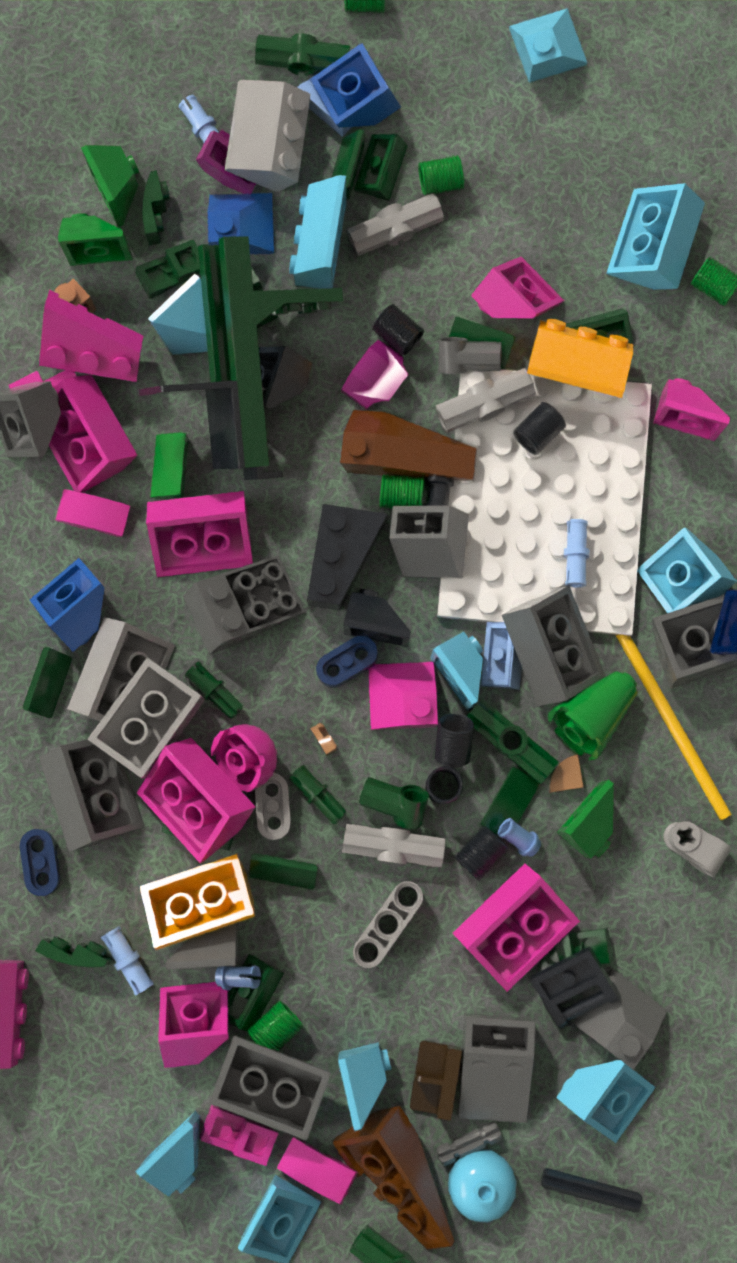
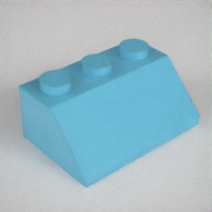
[289,175,347,289]
[607,183,705,290]

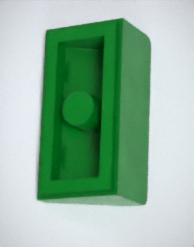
[151,432,189,499]

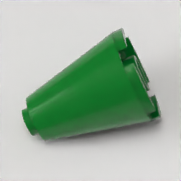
[548,671,638,761]

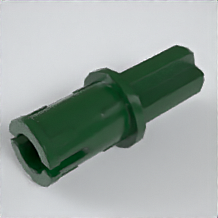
[185,661,243,719]
[289,764,346,824]

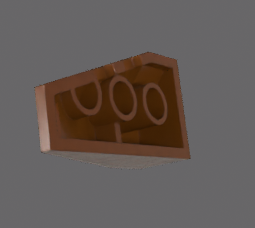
[340,410,477,481]
[332,1106,455,1249]

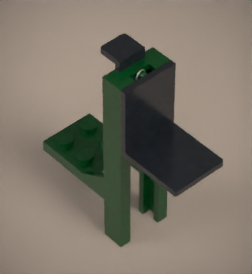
[139,236,343,480]

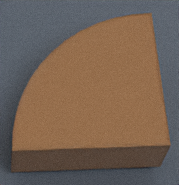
[310,723,337,756]
[549,755,583,793]

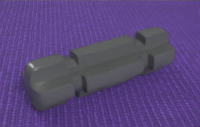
[436,1122,502,1165]

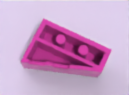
[39,290,143,382]

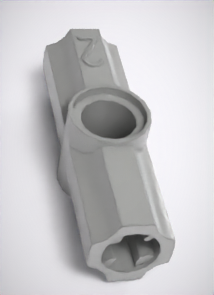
[347,193,444,257]
[435,368,536,433]
[342,824,446,867]

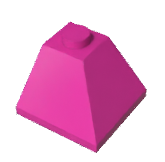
[471,256,564,318]
[653,378,730,441]
[368,662,438,730]
[158,982,228,1068]

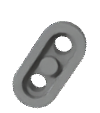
[255,773,291,840]

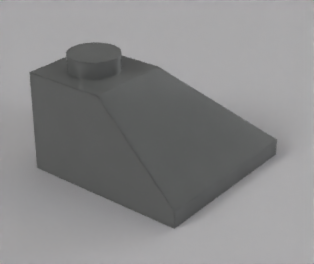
[0,381,61,457]
[166,922,241,970]
[573,969,667,1070]

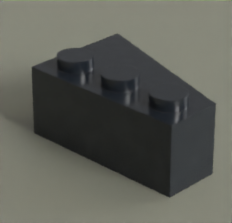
[307,504,388,611]

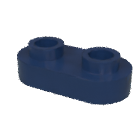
[316,636,378,688]
[19,829,61,896]

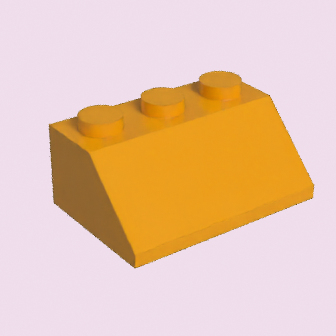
[527,319,633,398]
[140,854,255,950]

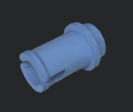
[498,818,541,857]
[215,966,261,990]

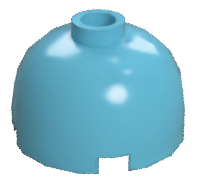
[448,1149,517,1222]

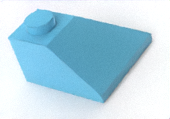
[509,9,587,82]
[148,274,208,354]
[637,527,737,613]
[430,632,483,711]
[338,1042,392,1131]
[556,1060,656,1143]
[136,1111,200,1197]

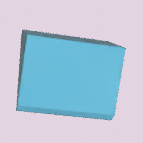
[238,1175,321,1263]

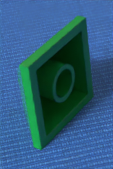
[81,145,140,227]
[58,213,133,266]
[556,779,614,859]

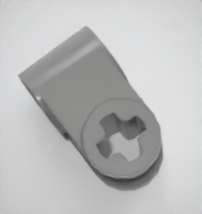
[663,821,732,877]

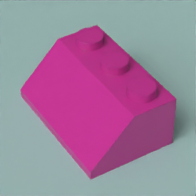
[49,374,138,493]
[146,491,253,577]
[137,738,256,863]
[453,864,580,992]
[0,960,29,1069]

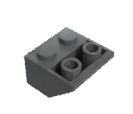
[389,506,469,578]

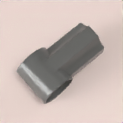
[438,337,502,374]

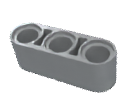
[353,881,423,968]

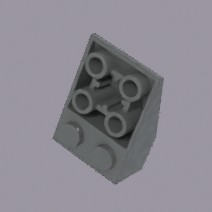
[183,555,306,655]
[458,1013,535,1123]

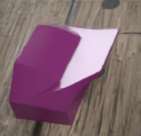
[196,129,256,194]
[341,339,409,410]

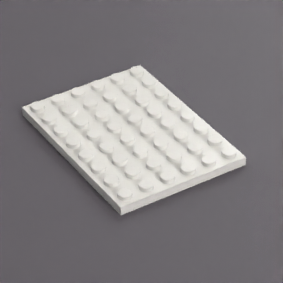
[437,369,652,636]

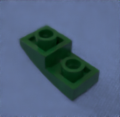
[143,170,171,246]
[35,936,112,968]

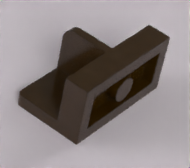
[410,1040,462,1121]

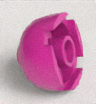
[211,724,278,793]

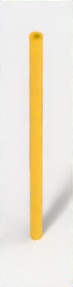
[615,635,732,820]

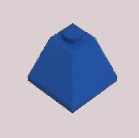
[310,43,401,128]
[208,193,274,255]
[30,558,105,651]

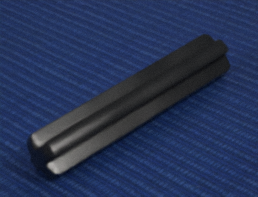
[541,1168,642,1213]

